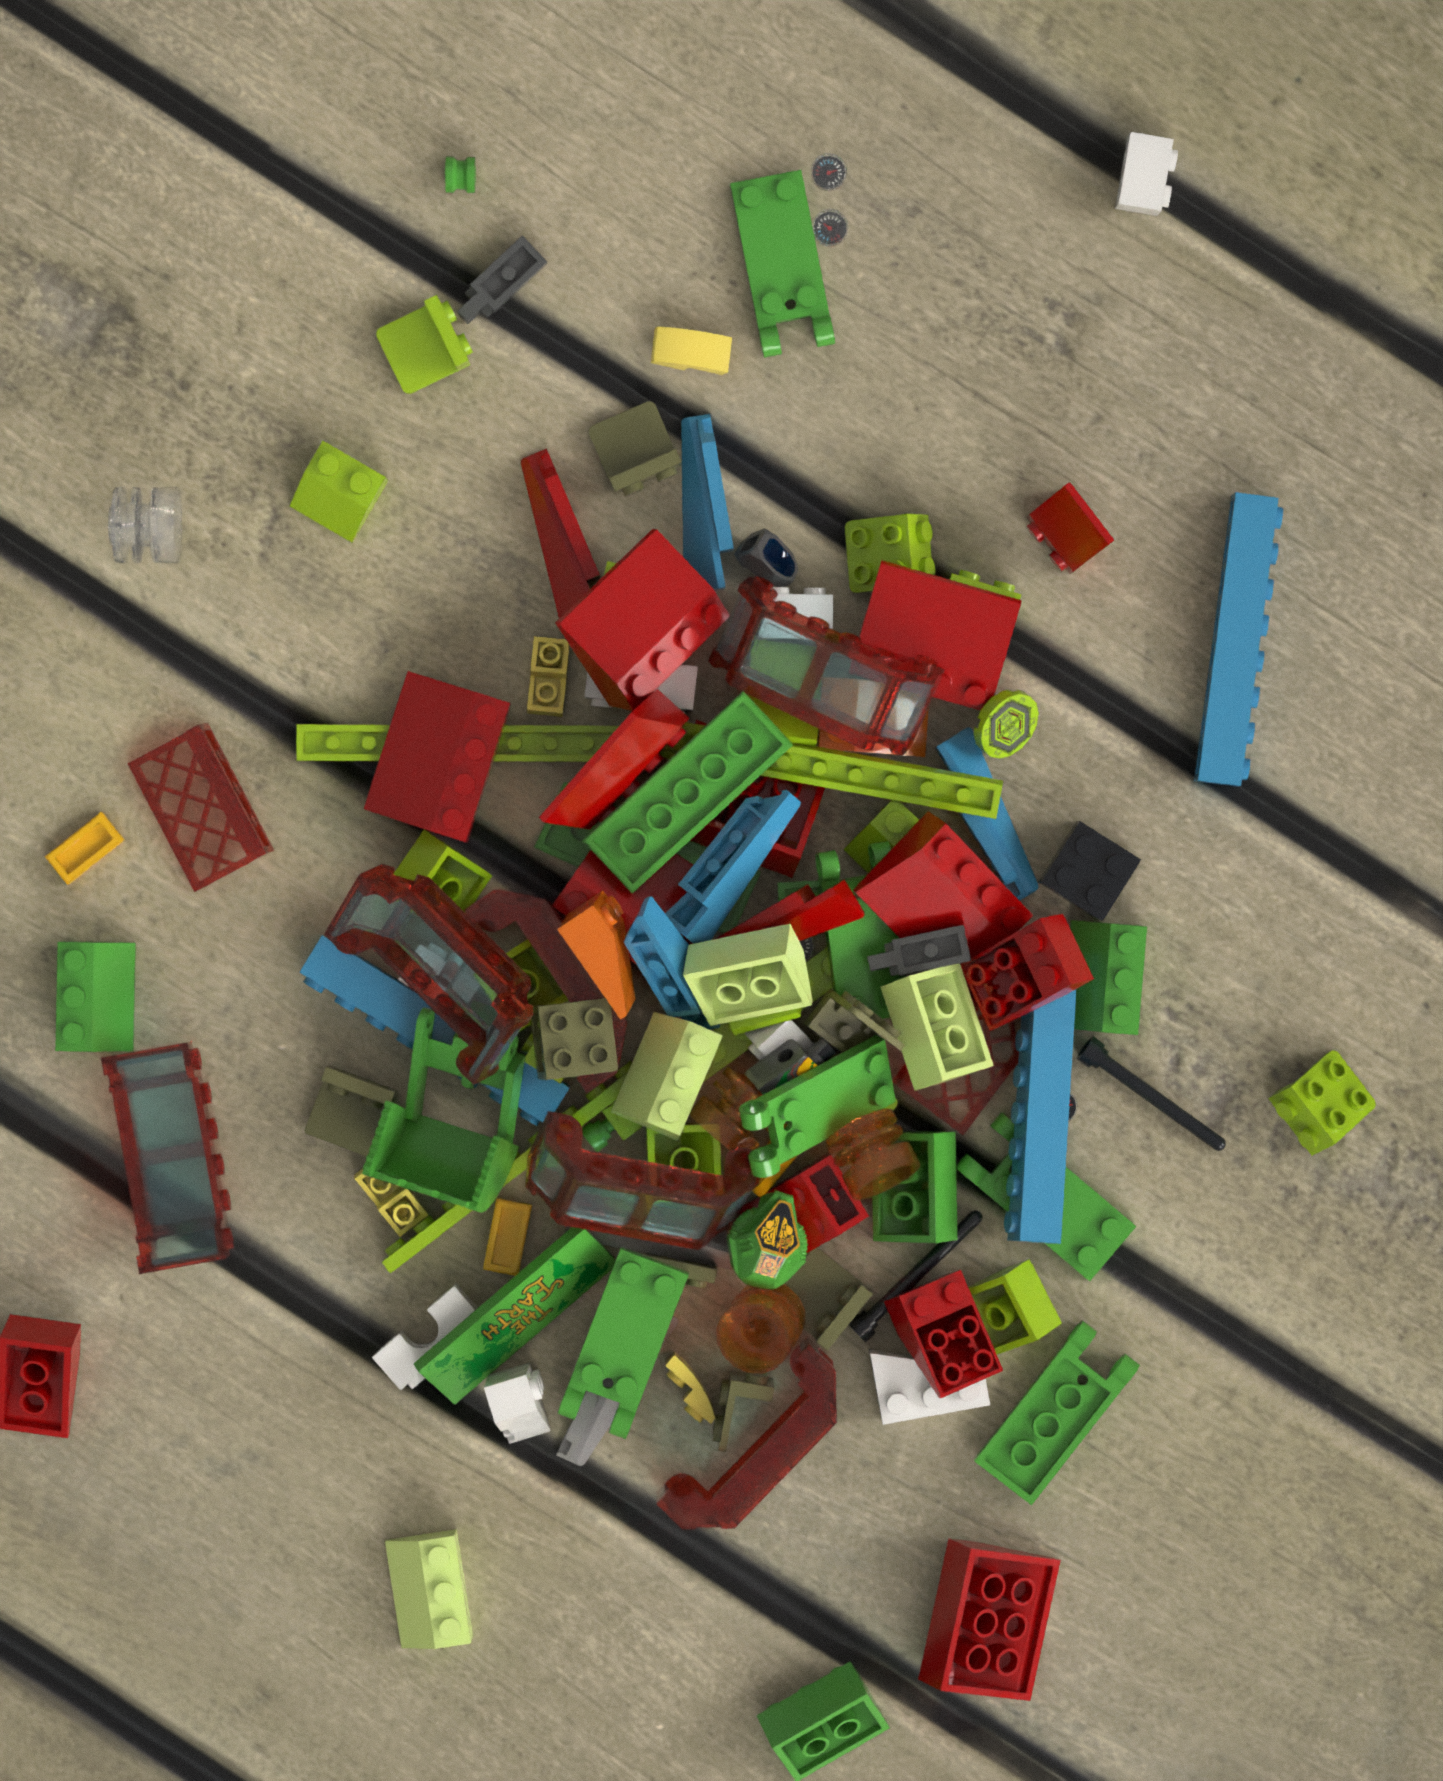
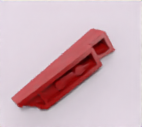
[521,448,600,618]
[713,879,865,941]

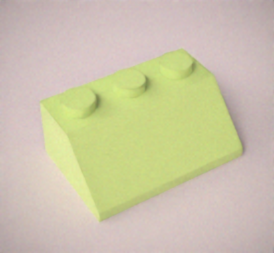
[683,924,813,1026]
[881,964,994,1091]
[611,1012,723,1141]
[385,1529,473,1649]

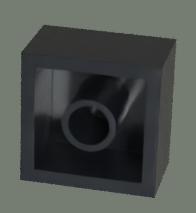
[1038,821,1141,921]

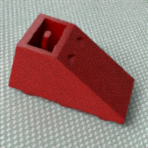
[961,913,1094,1031]
[738,1152,869,1253]
[884,1270,1003,1399]

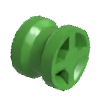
[445,156,476,193]

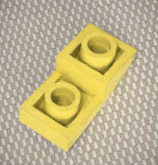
[651,327,732,375]
[527,636,570,717]
[354,1168,428,1237]
[665,1351,716,1424]

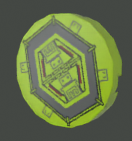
[973,689,1039,759]

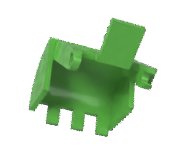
[362,1000,525,1213]

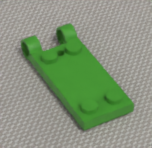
[730,170,835,358]
[815,841,906,1019]
[739,1035,896,1178]
[956,1112,1136,1281]
[557,1247,689,1439]
[974,1320,1140,1505]

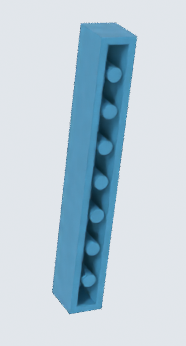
[1194,492,1283,787]
[300,935,571,1126]
[1004,990,1076,1244]

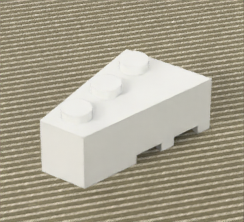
[868,1348,990,1425]
[484,1362,551,1444]

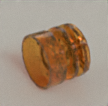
[689,1066,768,1162]
[825,1108,920,1201]
[716,1285,806,1374]

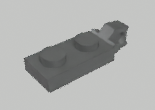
[457,235,548,324]
[867,925,971,976]

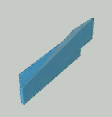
[681,414,734,591]
[935,727,1039,901]
[665,790,801,944]
[624,896,721,1029]

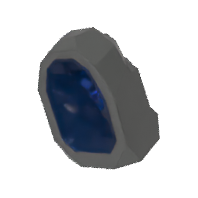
[734,528,798,587]

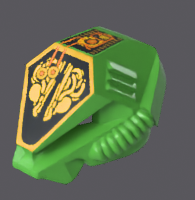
[726,1190,808,1289]

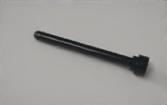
[1076,1036,1226,1151]
[849,1210,983,1343]

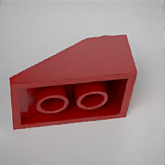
[1026,482,1114,574]
[0,1314,81,1438]

